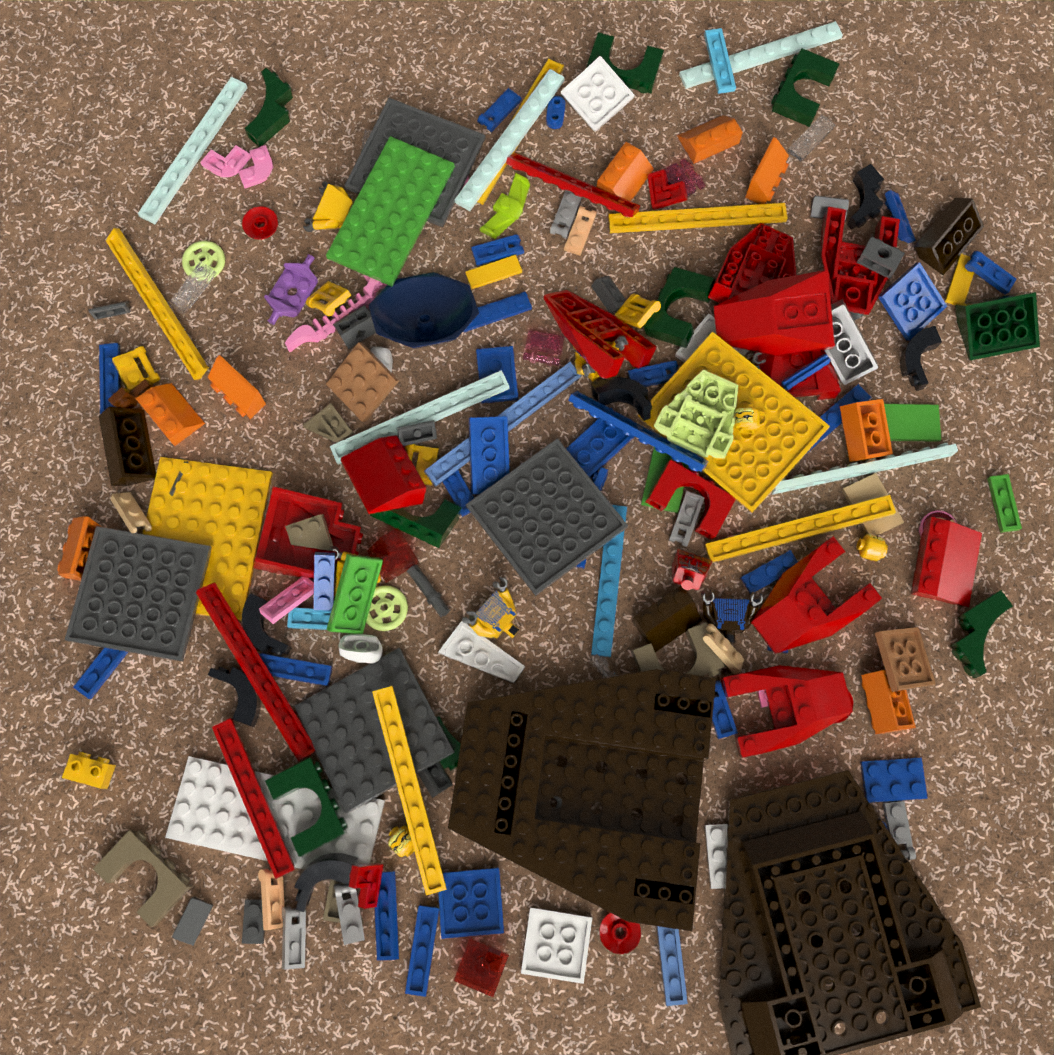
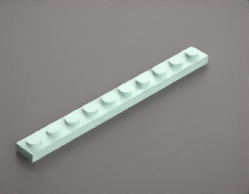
[679,21,843,89]
[455,69,564,211]
[138,77,247,224]
[330,370,510,465]
[772,443,958,495]

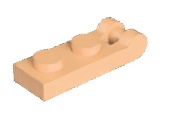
[564,206,597,256]
[258,868,285,930]

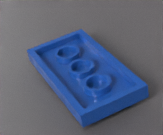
[566,408,635,478]
[469,416,510,495]

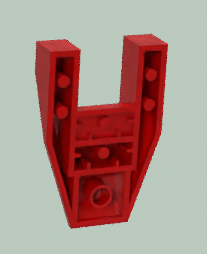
[821,207,900,315]
[543,290,657,379]
[751,536,883,654]
[721,665,853,758]

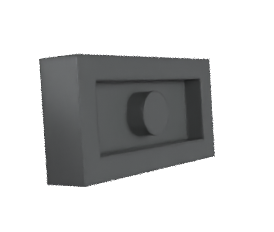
[242,899,265,944]

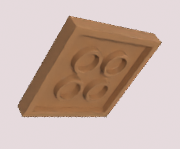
[326,342,399,422]
[875,627,936,692]

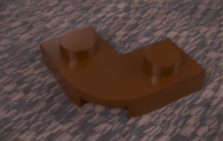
[108,379,155,408]

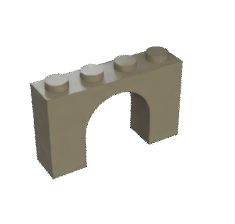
[631,623,724,677]
[93,830,192,927]

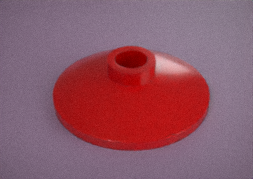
[242,206,278,240]
[599,913,641,954]

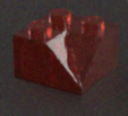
[367,528,419,583]
[454,937,509,997]

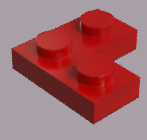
[647,169,688,210]
[349,863,384,909]

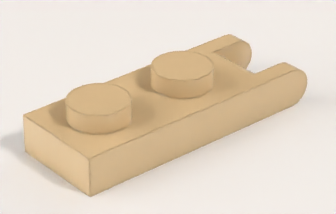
[111,492,151,533]
[703,624,744,675]

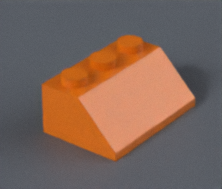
[677,115,743,164]
[745,137,789,204]
[597,142,654,201]
[208,355,266,419]
[136,383,205,446]
[840,399,893,462]
[58,516,102,581]
[861,670,916,734]

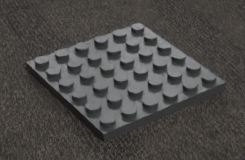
[344,98,486,227]
[466,438,628,596]
[65,526,212,662]
[294,648,455,814]

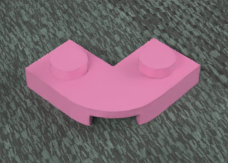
[200,145,251,177]
[238,145,273,188]

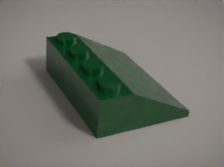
[955,292,1040,361]

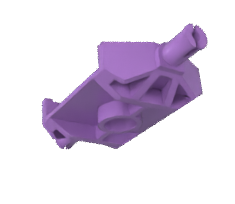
[264,254,318,325]

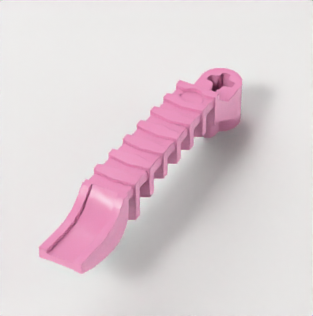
[285,275,387,352]

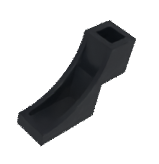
[847,164,884,230]

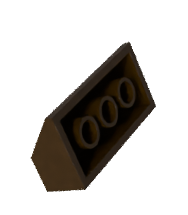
[914,198,984,275]
[99,407,156,486]

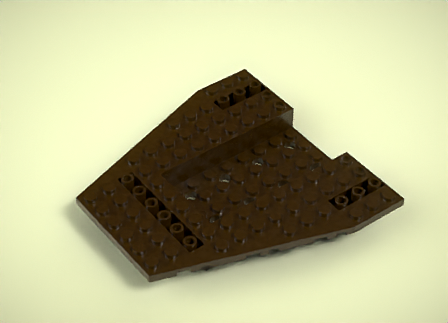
[448,669,716,931]
[718,770,981,1055]

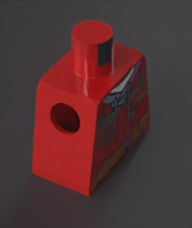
[672,549,713,590]

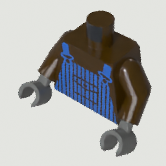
[701,590,763,644]

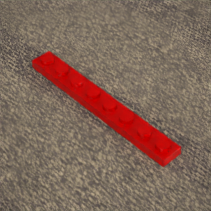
[506,153,640,217]
[212,718,296,879]

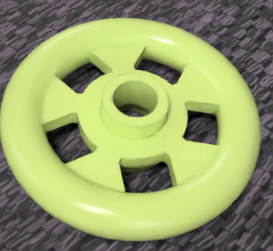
[182,241,225,281]
[366,585,408,631]

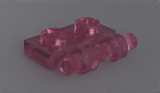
[664,159,706,197]
[523,330,565,367]

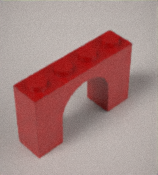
[645,459,736,540]

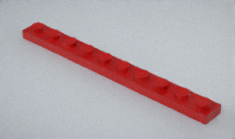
[196,582,316,762]

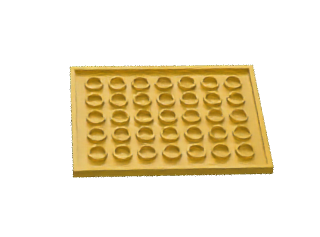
[637,332,830,513]
[143,457,273,620]

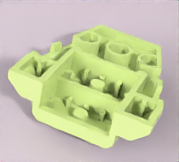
[654,370,738,459]

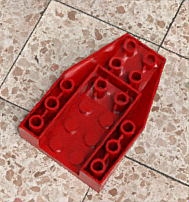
[708,223,797,303]
[714,269,835,356]
[754,350,841,400]

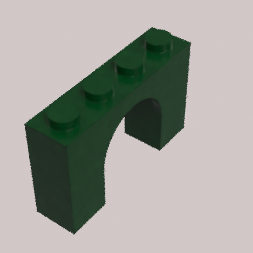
[586,32,664,94]
[771,48,839,127]
[643,267,715,348]
[370,500,462,548]
[265,758,348,857]

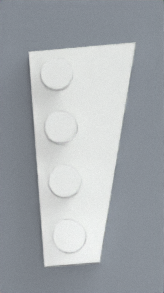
[438,621,525,684]

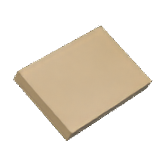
[842,473,904,536]

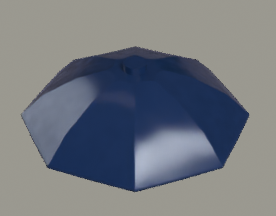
[369,272,479,349]

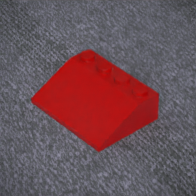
[341,435,427,514]
[911,517,982,608]

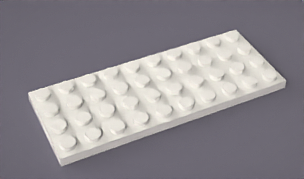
[165,756,385,870]

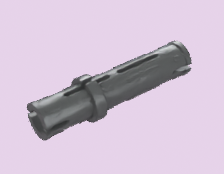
[407,564,451,618]

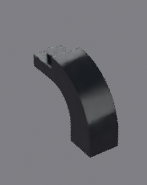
[900,326,942,391]
[591,377,652,421]
[242,593,291,656]
[208,666,261,728]
[294,853,358,912]

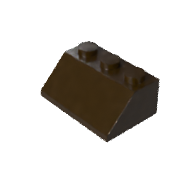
[632,586,702,652]

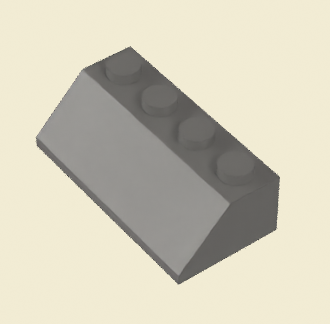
[825,299,879,385]

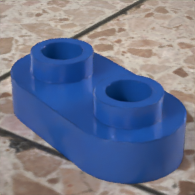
[546,96,565,129]

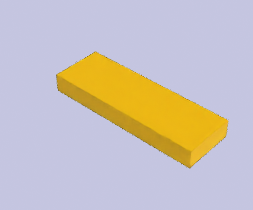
[944,254,974,305]
[465,255,522,290]

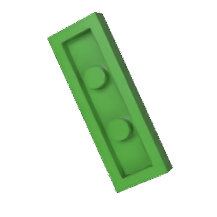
[987,474,1022,533]

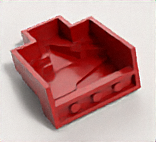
[253,486,363,579]

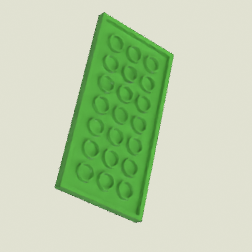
[326,136,455,287]

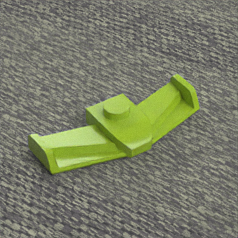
[480,173,530,239]

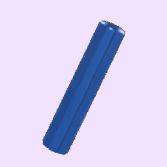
[781,354,831,390]

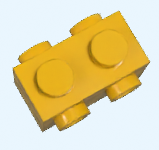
[62,751,116,789]

